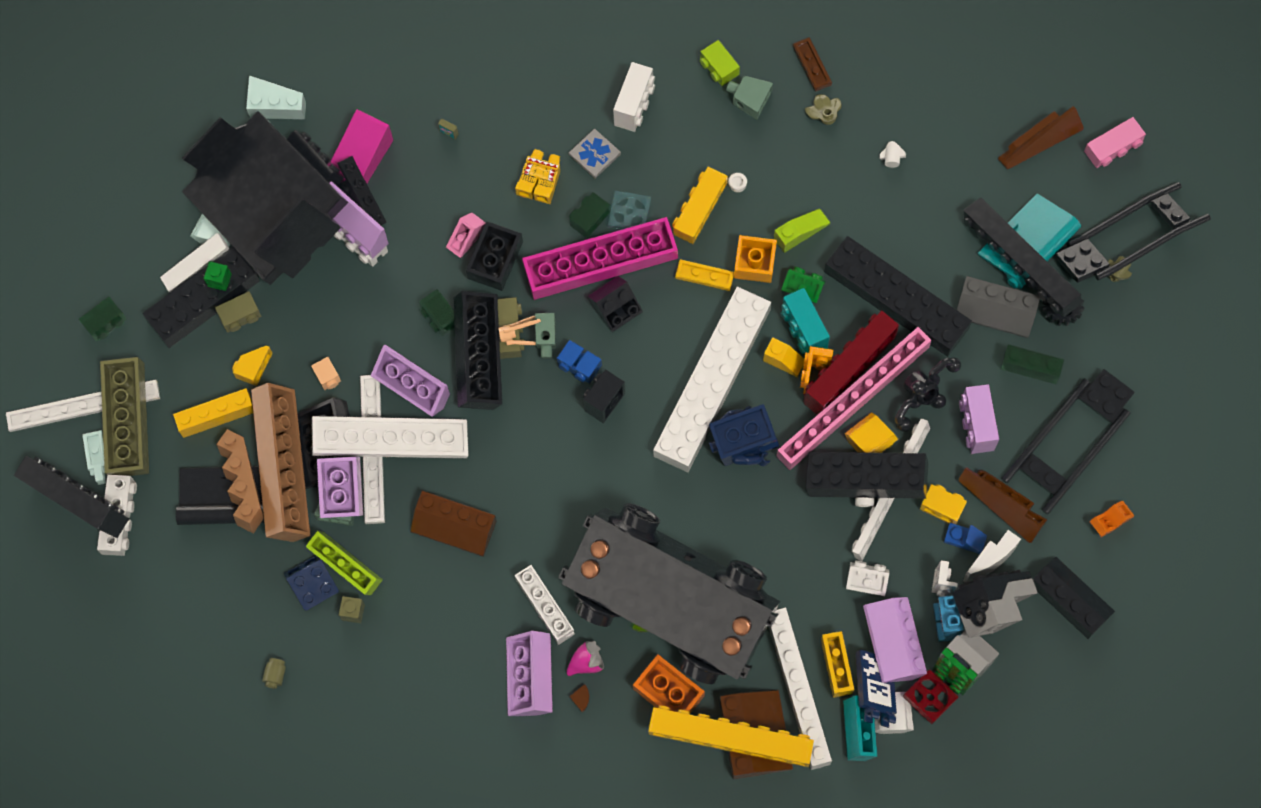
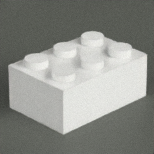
[613,62,655,132]

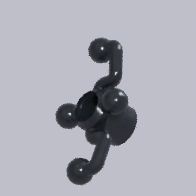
[895,357,961,432]

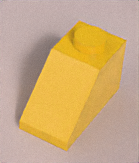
[763,338,804,377]
[232,346,273,386]

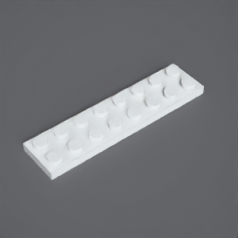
[312,416,468,458]

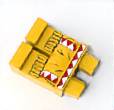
[515,149,561,205]

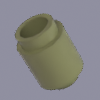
[262,658,286,689]

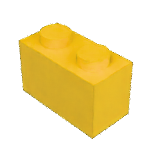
[920,484,967,524]

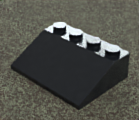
[297,398,362,490]

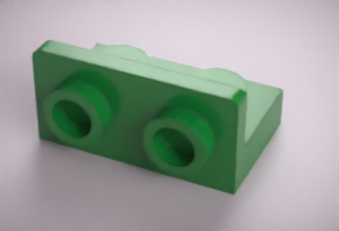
[781,266,826,303]

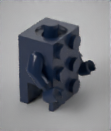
[709,404,780,467]

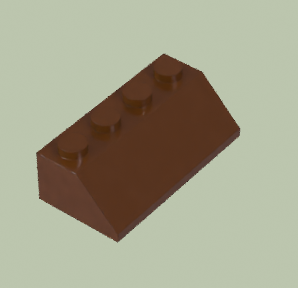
[410,491,497,557]

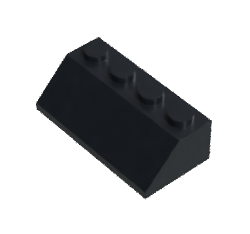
[1033,557,1115,639]

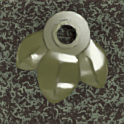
[805,94,842,125]

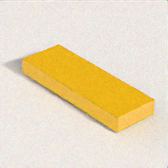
[675,259,734,291]

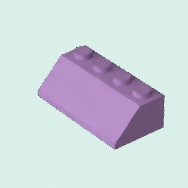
[330,182,389,259]
[371,345,450,417]
[863,597,927,683]
[506,631,552,716]

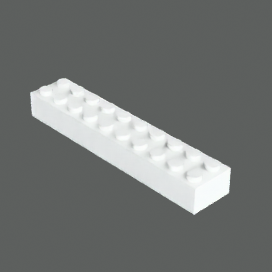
[653,287,771,472]

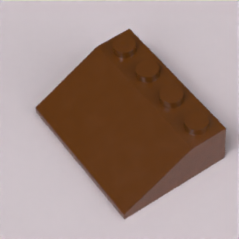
[720,690,793,780]

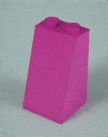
[331,109,393,183]

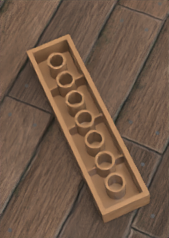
[251,383,310,542]

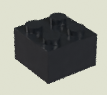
[583,369,625,424]

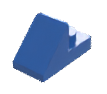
[944,523,987,554]

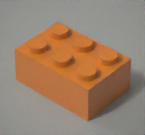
[633,655,705,714]

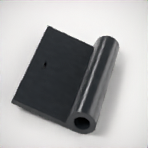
[176,466,265,525]

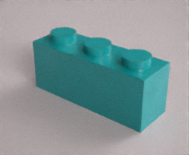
[843,696,877,761]

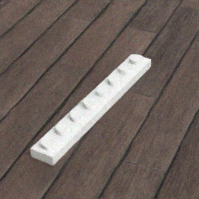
[852,419,930,561]

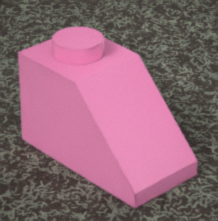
[446,213,486,258]

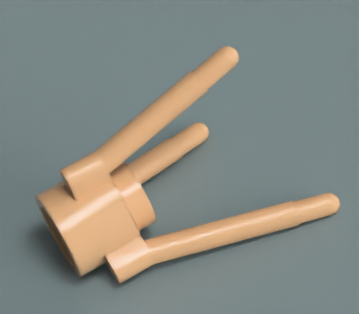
[499,316,541,346]

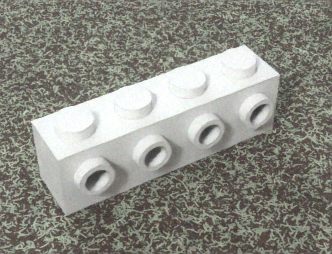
[97,475,137,556]

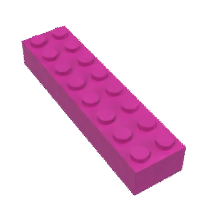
[522,217,678,300]

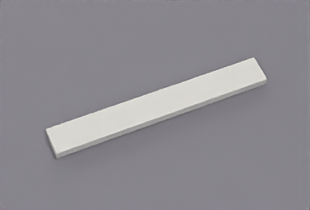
[360,375,385,524]
[6,380,160,432]

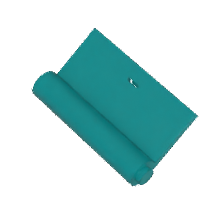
[978,194,1081,289]

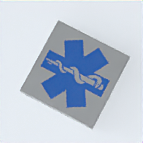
[569,129,621,179]

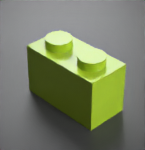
[700,40,740,86]

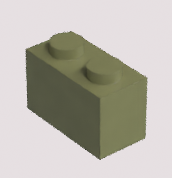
[215,291,262,333]

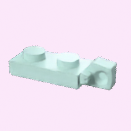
[83,430,106,485]

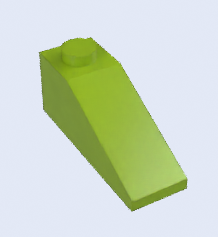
[774,209,830,253]

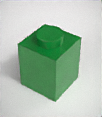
[204,261,232,291]

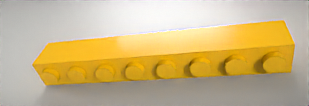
[649,706,814,767]

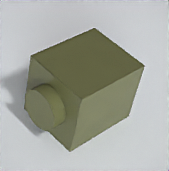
[339,596,365,623]

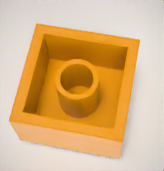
[734,235,777,283]

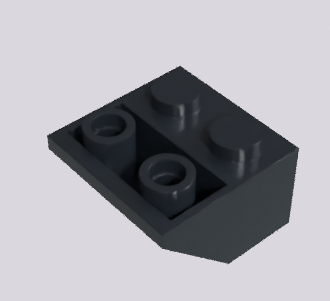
[588,276,643,333]

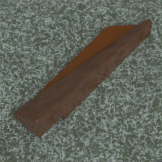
[959,467,1047,543]

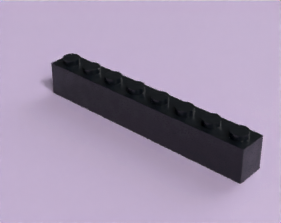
[963,198,1081,318]

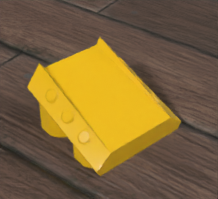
[845,412,898,453]

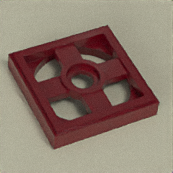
[902,669,958,724]

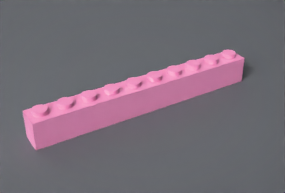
[777,327,931,470]

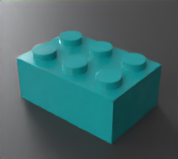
[781,288,830,354]

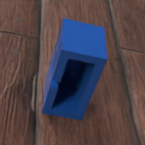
[557,340,602,384]

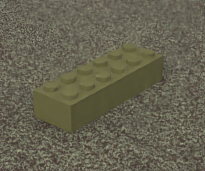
[100,357,149,476]

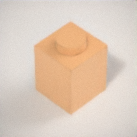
[311,357,341,391]

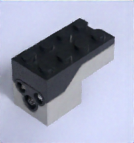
[952,569,1038,638]

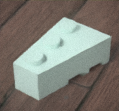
[246,76,306,119]

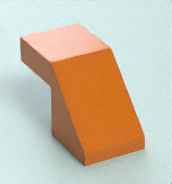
[1090,501,1134,537]

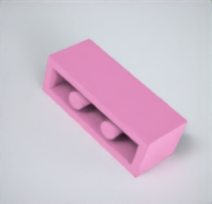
[1084,117,1146,168]

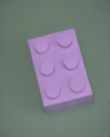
[959,384,999,454]
[317,457,363,518]

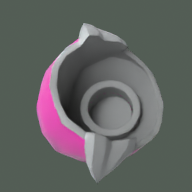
[567,640,604,676]

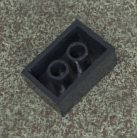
[466,222,523,291]

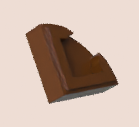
[569,684,589,713]

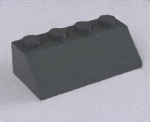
[957,276,1040,338]

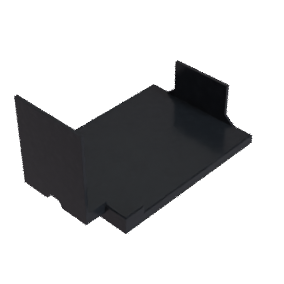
[182,111,348,285]

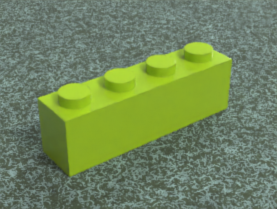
[305,531,383,595]

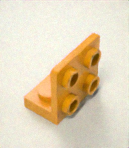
[800,346,833,394]

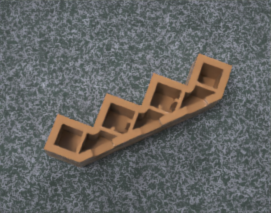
[217,429,264,534]

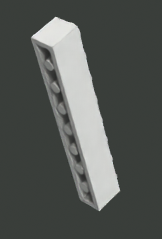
[768,608,832,770]

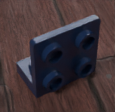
[284,555,339,611]

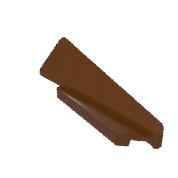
[998,106,1084,169]

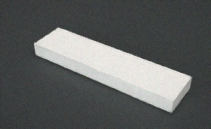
[160,233,229,293]

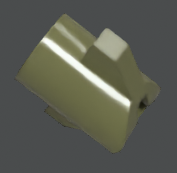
[1108,256,1132,282]

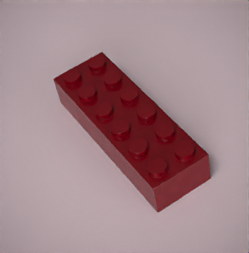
[804,310,899,415]

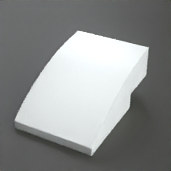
[963,530,1021,583]

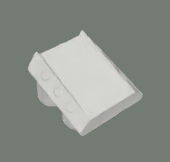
[874,692,914,734]

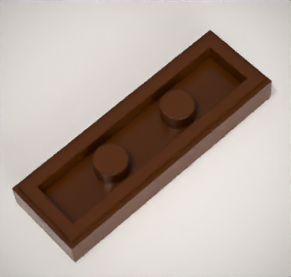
[793,37,832,92]

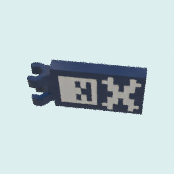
[856,650,897,728]

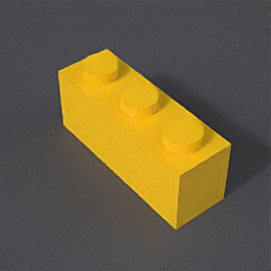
[821,631,854,698]

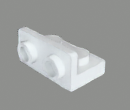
[846,561,889,596]
[932,561,958,597]

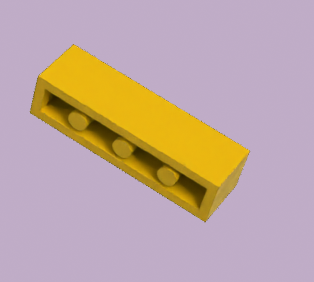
[672,167,728,244]
[173,388,254,438]

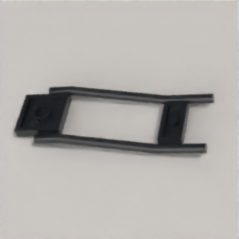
[1056,182,1211,283]
[1002,369,1135,515]

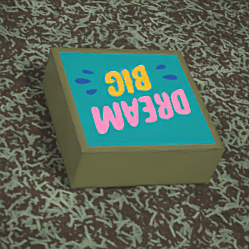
[438,119,459,140]

